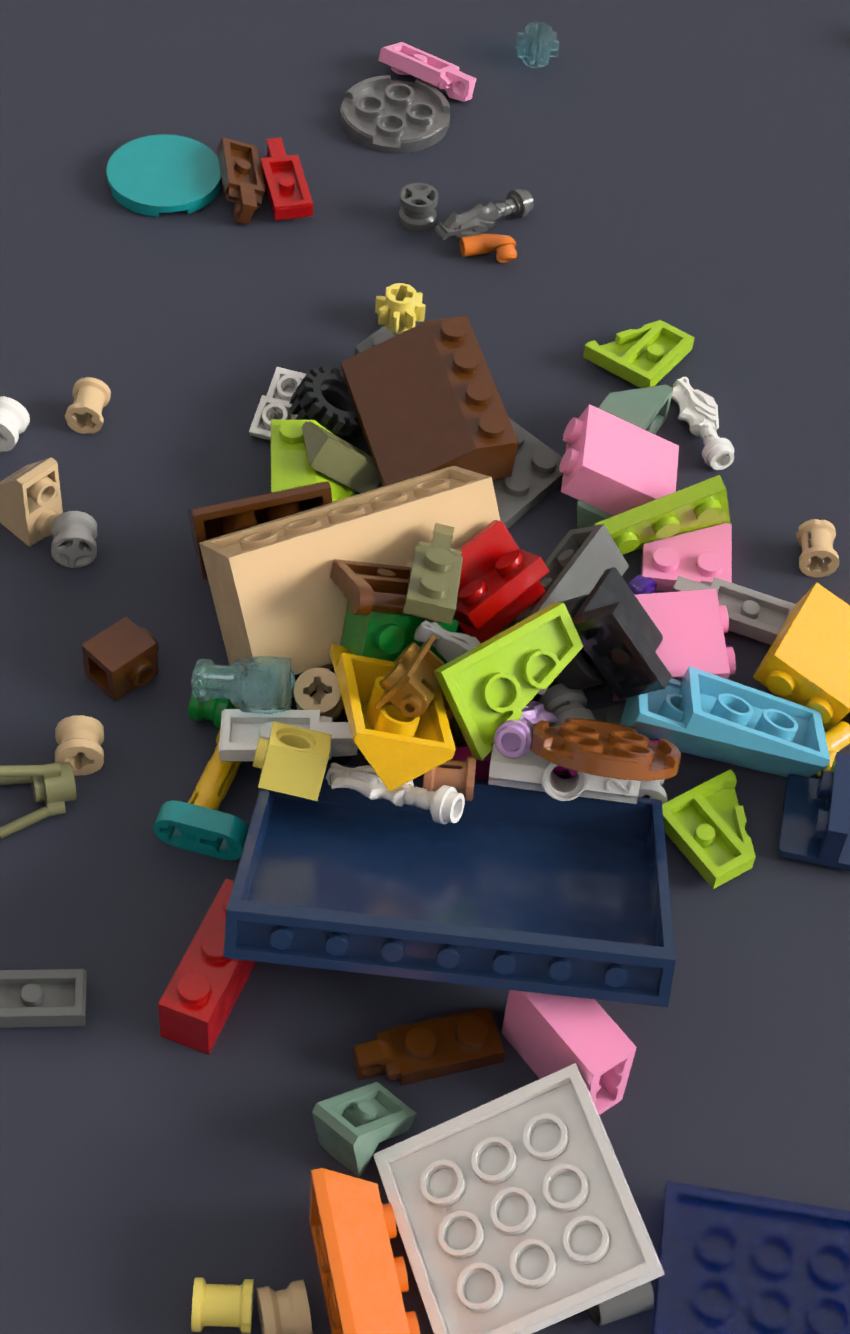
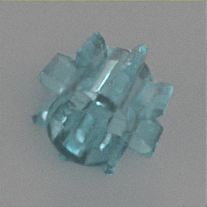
[515,22,559,68]

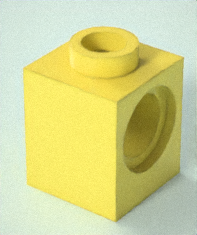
[252,721,332,801]

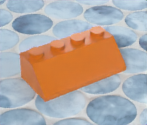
[309,1168,420,1334]

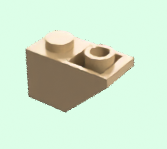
[0,457,63,547]

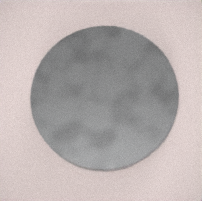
[340,75,450,153]

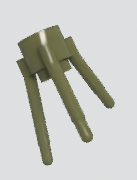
[0,762,77,839]

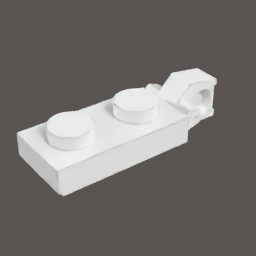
[218,709,358,761]

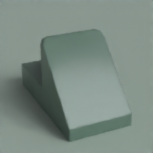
[312,1082,417,1177]

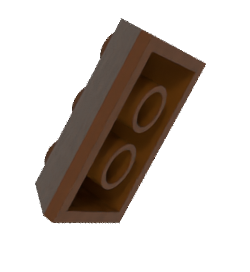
[188,481,332,579]

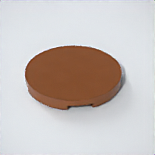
[530,718,681,781]

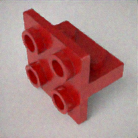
[454,520,550,644]

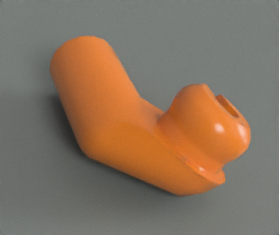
[459,234,517,263]

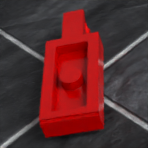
[260,137,313,220]

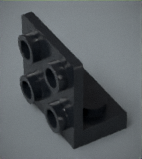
[572,567,672,700]

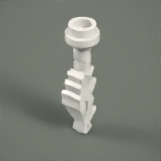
[671,377,734,470]
[326,763,465,825]

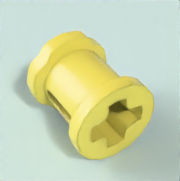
[191,1277,254,1334]

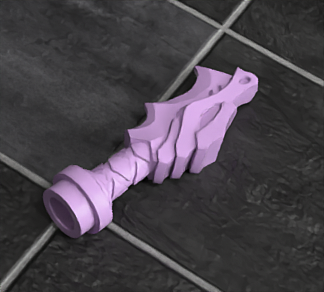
[494,701,558,759]

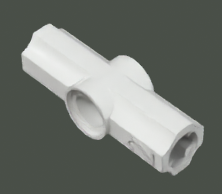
[488,743,640,804]

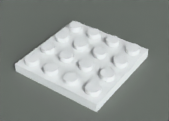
[373,1063,665,1334]

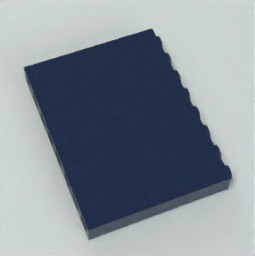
[223,763,676,1008]

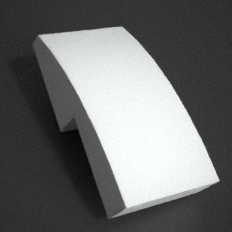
[249,367,306,441]

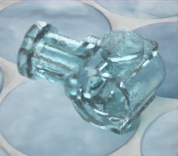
[191,656,295,714]

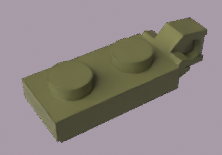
[403,523,463,625]

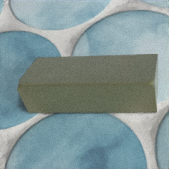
[302,421,380,494]

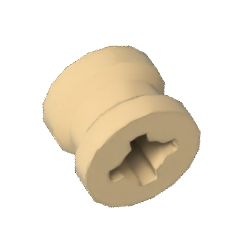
[293,667,344,721]
[55,715,104,776]
[256,1280,313,1334]

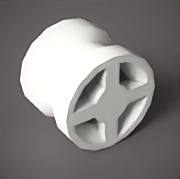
[0,396,30,452]

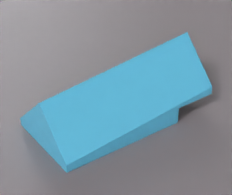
[620,666,830,778]

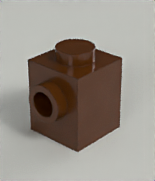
[82,616,159,702]

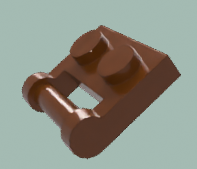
[330,559,442,623]

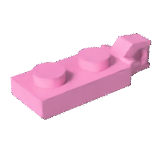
[378,42,477,102]

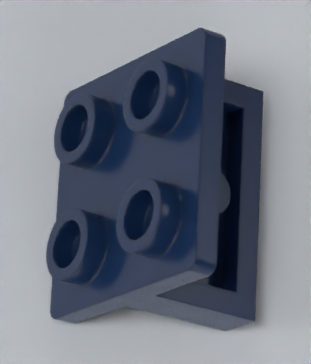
[777,752,850,871]

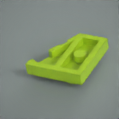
[583,320,695,388]
[662,769,756,889]

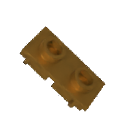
[375,634,445,718]

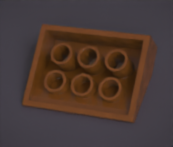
[340,315,519,487]

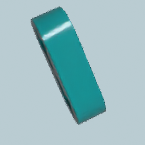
[152,800,249,861]

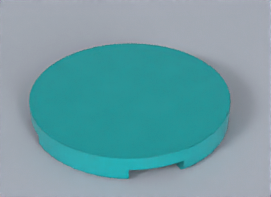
[106,134,222,217]

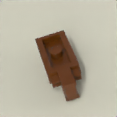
[217,137,265,225]
[352,1006,505,1086]

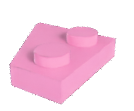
[640,523,732,592]

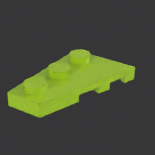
[594,475,731,555]
[433,602,584,761]

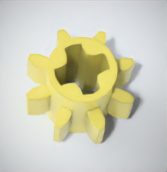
[375,283,426,334]

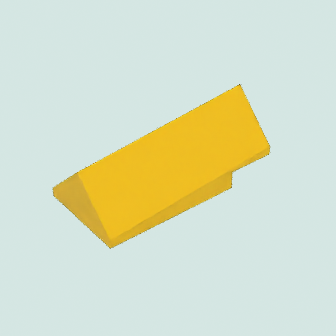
[329,644,456,792]

